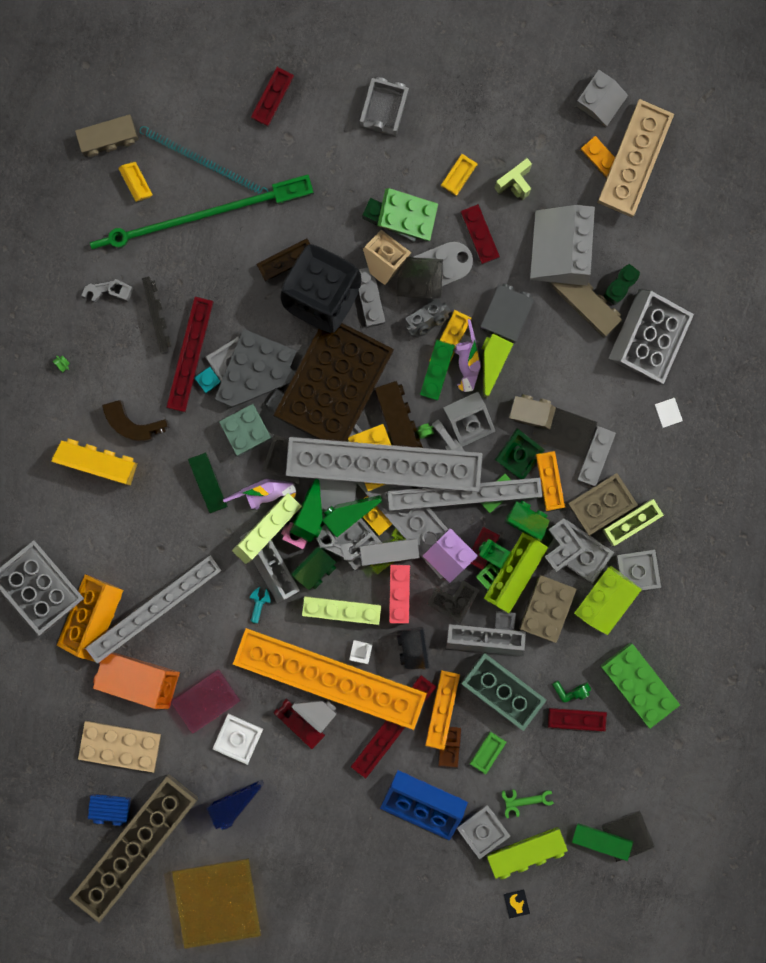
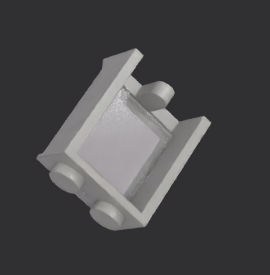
[360,77,409,137]

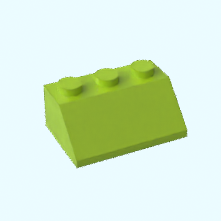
[574,566,642,635]

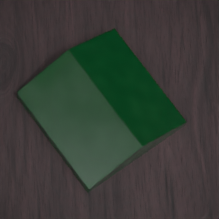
[494,429,545,479]

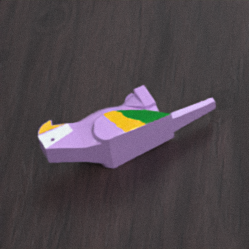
[454,319,481,392]
[223,478,296,510]

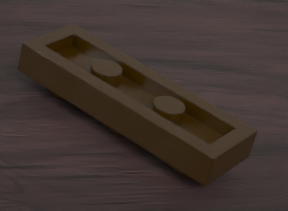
[256,238,310,282]

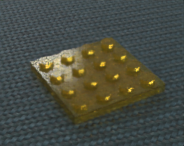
[172,858,261,949]

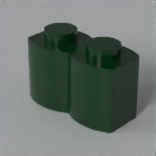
[604,264,640,305]

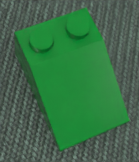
[504,500,550,541]

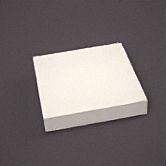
[213,713,263,765]

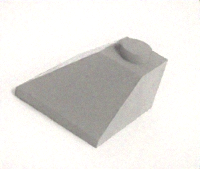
[292,700,337,733]

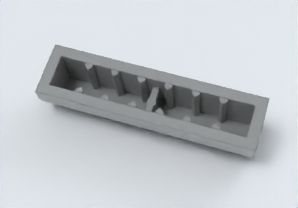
[240,529,300,604]
[446,624,526,656]

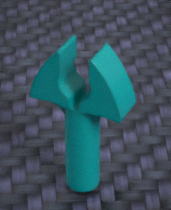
[250,587,271,624]

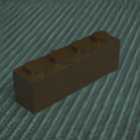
[375,381,423,448]

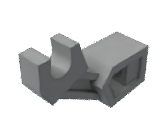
[81,279,134,302]
[432,420,465,452]
[316,525,360,561]

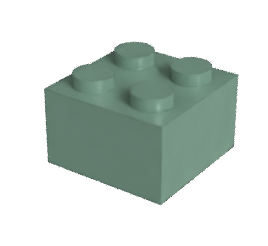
[219,404,272,457]

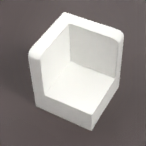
[349,640,372,664]

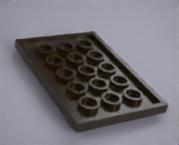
[273,323,394,442]

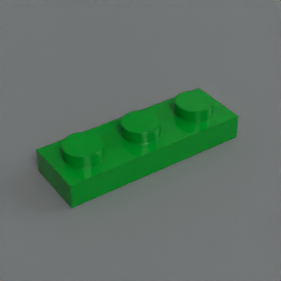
[420,339,455,400]

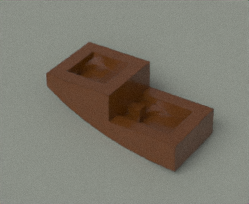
[438,727,461,769]

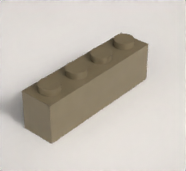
[550,282,622,338]

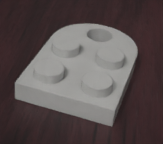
[411,242,473,293]

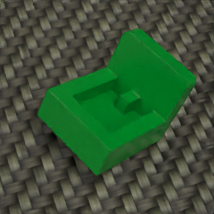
[479,539,511,569]

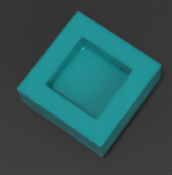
[195,367,221,394]

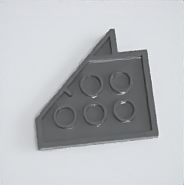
[214,329,296,407]

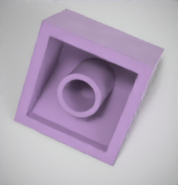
[423,528,478,583]

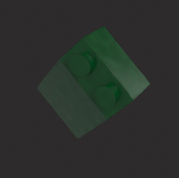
[291,546,337,590]

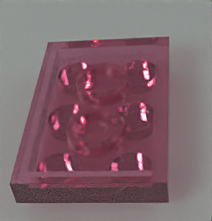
[171,669,241,734]

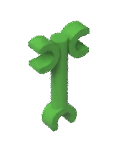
[502,789,554,818]

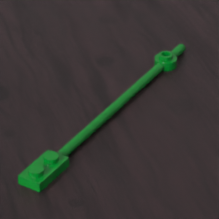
[90,174,314,249]

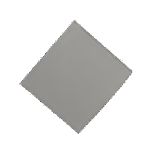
[331,518,382,570]

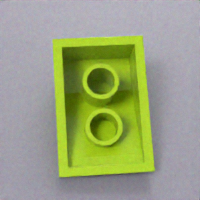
[481,334,514,399]

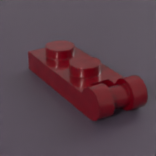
[273,698,325,749]

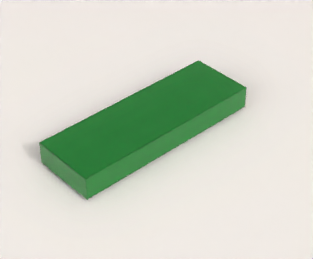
[572,823,634,861]

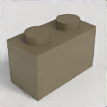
[509,394,556,430]

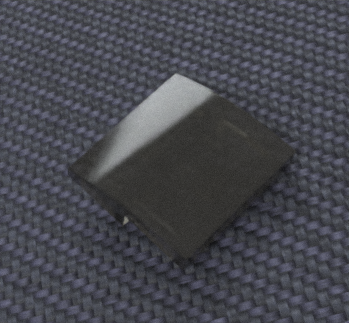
[602,811,654,862]

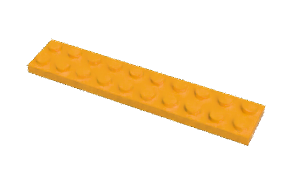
[233,628,427,730]

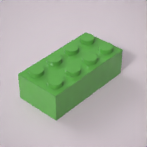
[600,643,680,729]

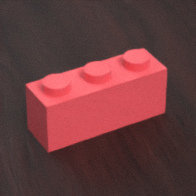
[390,565,410,623]

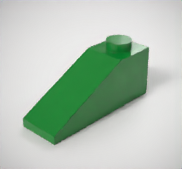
[290,478,323,542]
[322,495,382,537]

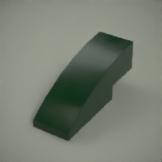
[188,452,228,514]

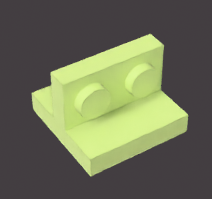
[495,158,532,200]

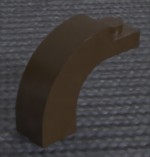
[102,400,170,442]

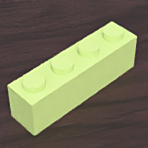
[232,493,302,564]
[302,596,381,625]

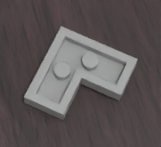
[544,518,587,572]

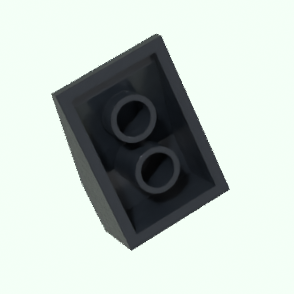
[397,627,429,669]

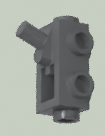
[405,293,451,338]

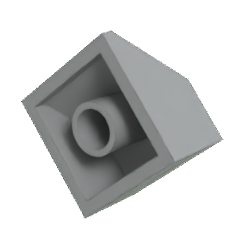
[575,70,628,127]
[443,392,496,447]

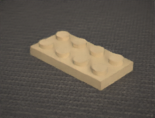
[78,721,161,773]

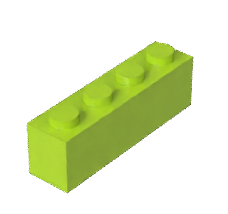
[484,532,548,613]
[486,827,568,880]

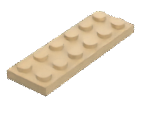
[597,99,674,217]

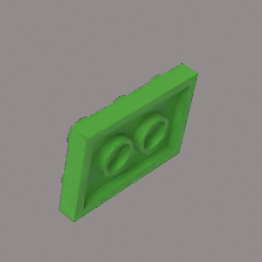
[377,188,438,241]

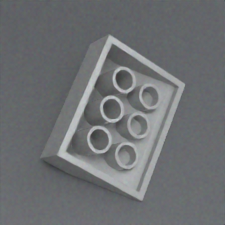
[530,205,595,286]
[608,289,694,384]
[0,540,84,638]

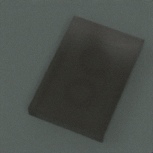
[531,408,597,458]

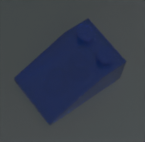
[207,779,264,830]

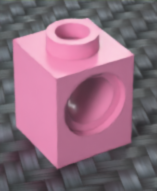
[281,522,308,549]

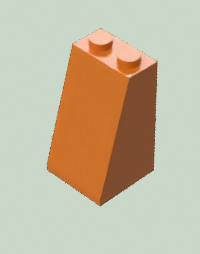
[93,652,180,709]

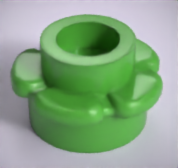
[52,355,70,373]
[416,423,434,439]

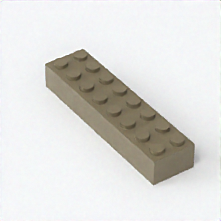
[69,774,199,923]

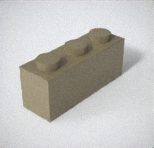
[75,114,139,157]

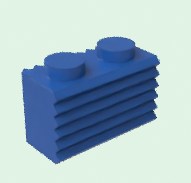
[88,794,131,826]

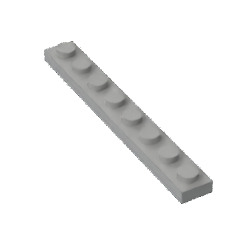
[387,478,542,511]
[85,555,222,664]

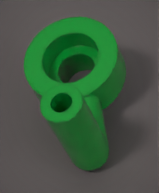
[552,681,591,703]

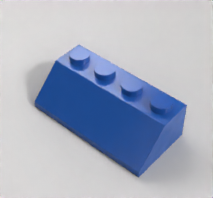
[380,770,468,840]

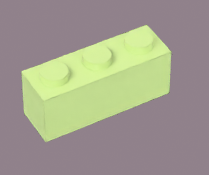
[602,499,664,546]

